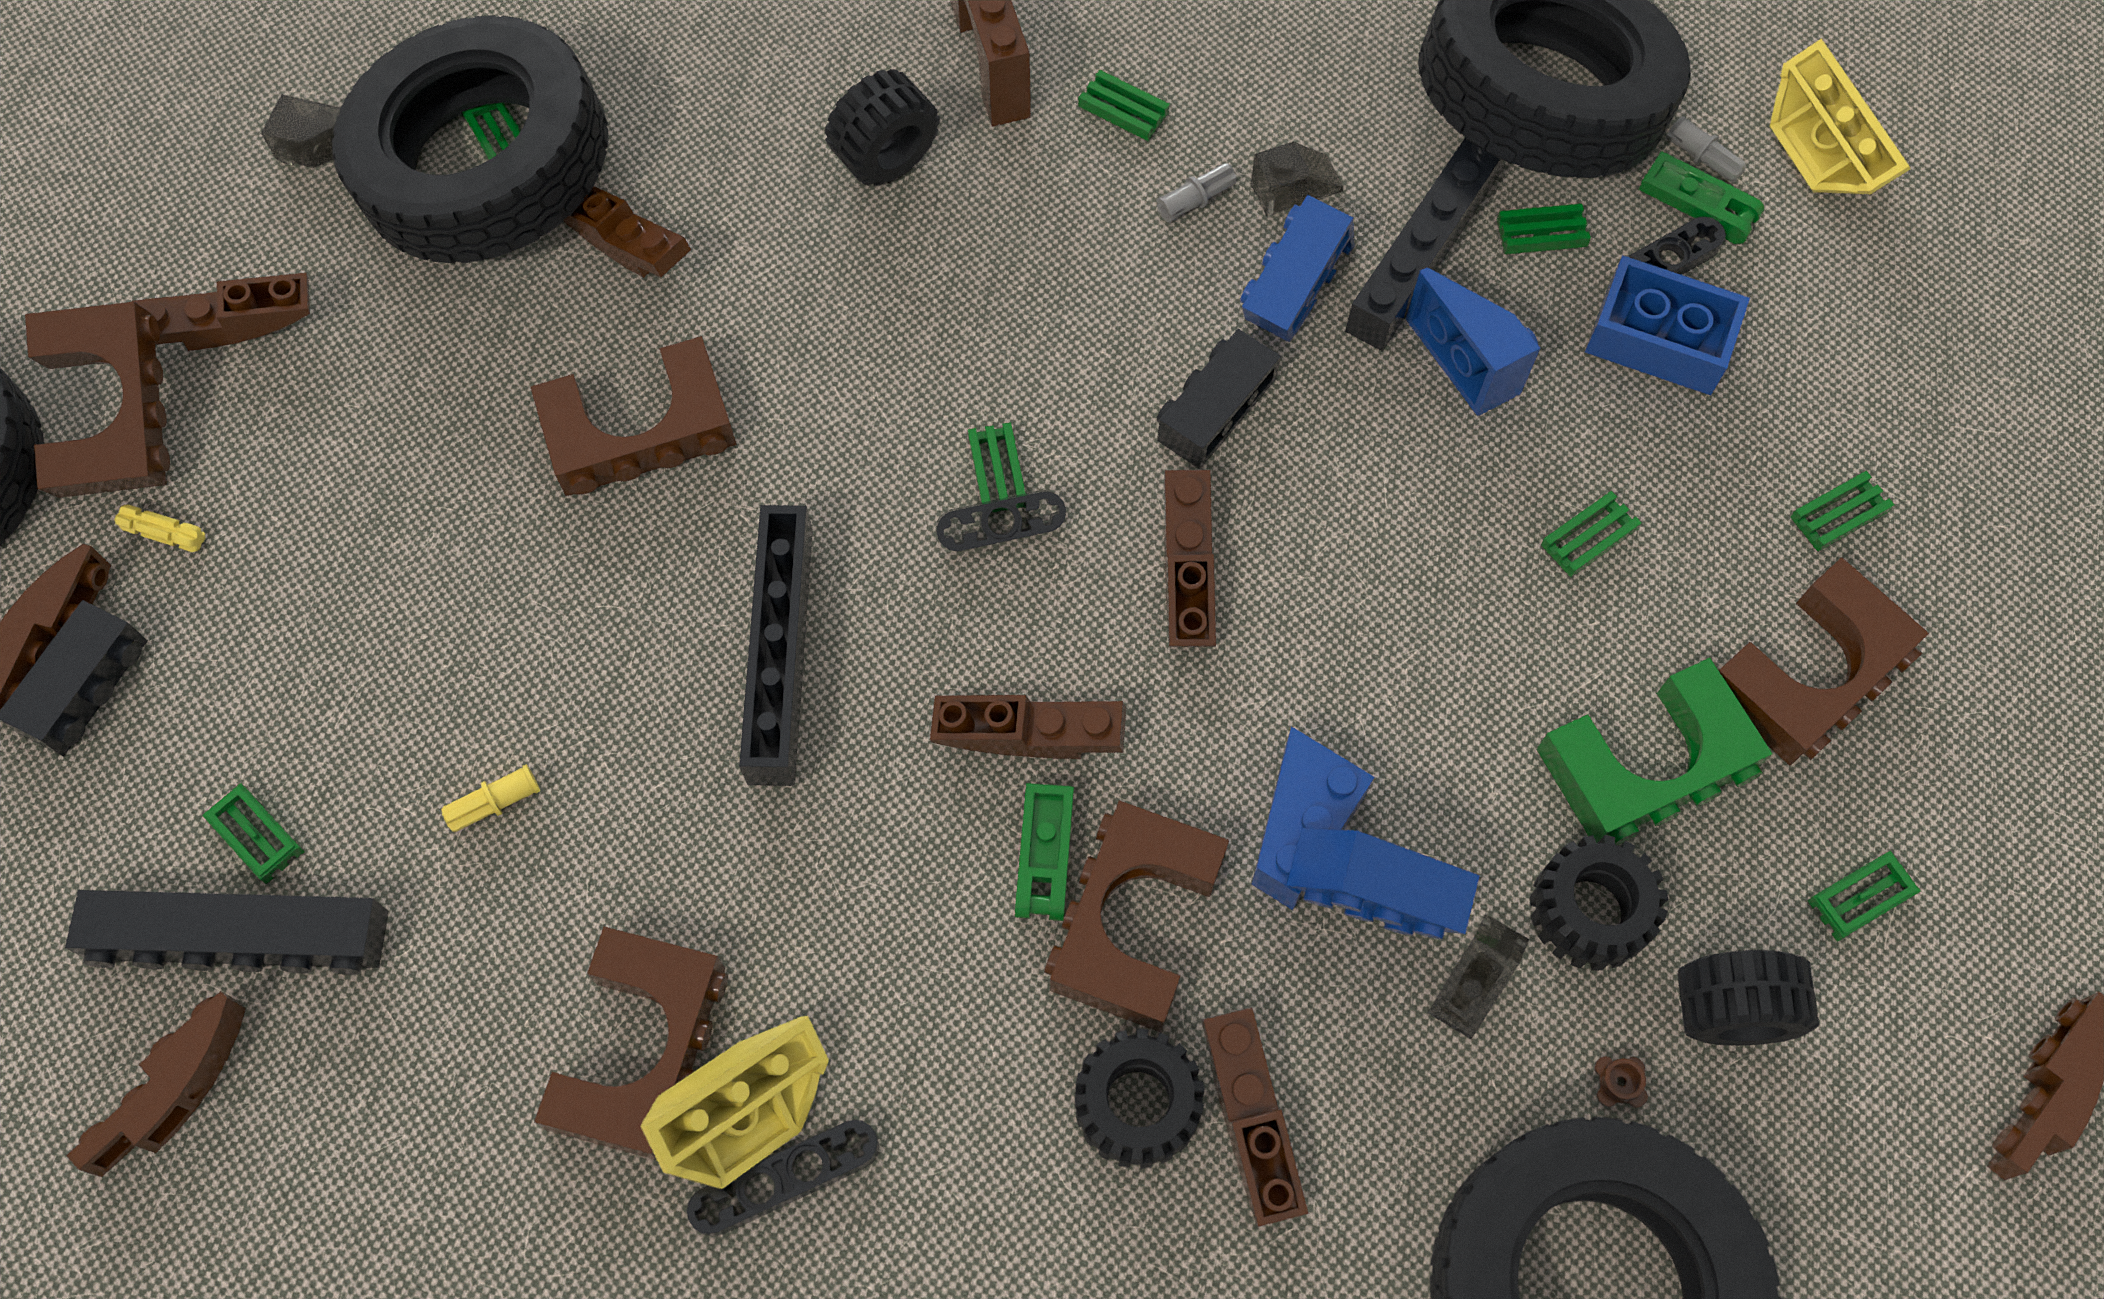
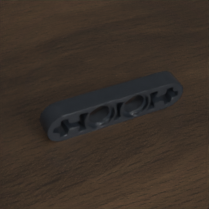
[687,1120,879,1237]

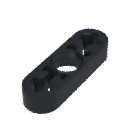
[1627,217,1725,275]
[935,490,1066,551]

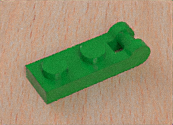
[1638,151,1765,244]
[1015,783,1074,921]

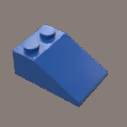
[1405,267,1540,416]

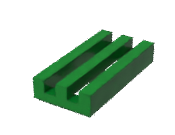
[1078,69,1170,141]
[462,103,520,160]
[1497,203,1591,255]
[967,422,1025,513]
[1790,470,1895,552]
[1541,490,1642,578]
[202,783,305,885]
[1807,851,1921,942]

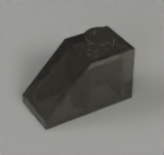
[261,94,340,168]
[1250,141,1344,217]
[1427,913,1529,1039]

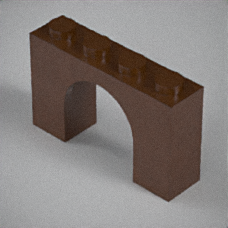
[950,0,1031,127]
[25,301,170,498]
[530,336,737,496]
[1719,557,1929,766]
[1044,800,1229,1033]
[534,926,728,1160]

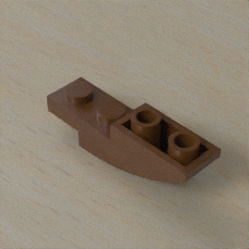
[564,186,691,278]
[132,273,310,351]
[1164,470,1216,647]
[0,544,112,710]
[930,695,1127,759]
[66,991,246,1177]
[1987,992,2104,1180]
[1201,1007,1309,1227]

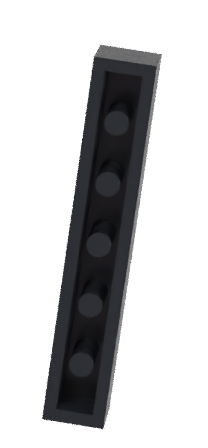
[1345,137,1506,352]
[739,505,813,786]
[65,890,389,975]

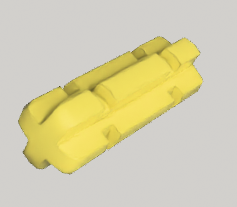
[115,504,205,552]

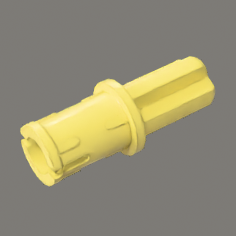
[441,764,540,832]

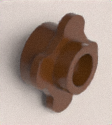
[1594,1056,1648,1108]

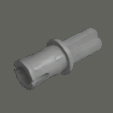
[1666,116,1747,182]
[1156,163,1237,223]

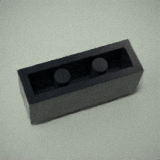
[1156,329,1281,470]
[0,600,148,757]

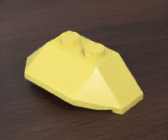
[1770,38,1911,194]
[641,1016,829,1189]

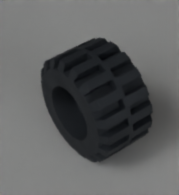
[825,69,940,186]
[1529,835,1668,970]
[1677,950,1819,1046]
[1074,1029,1205,1169]

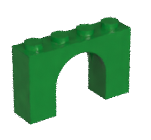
[1536,658,1773,845]

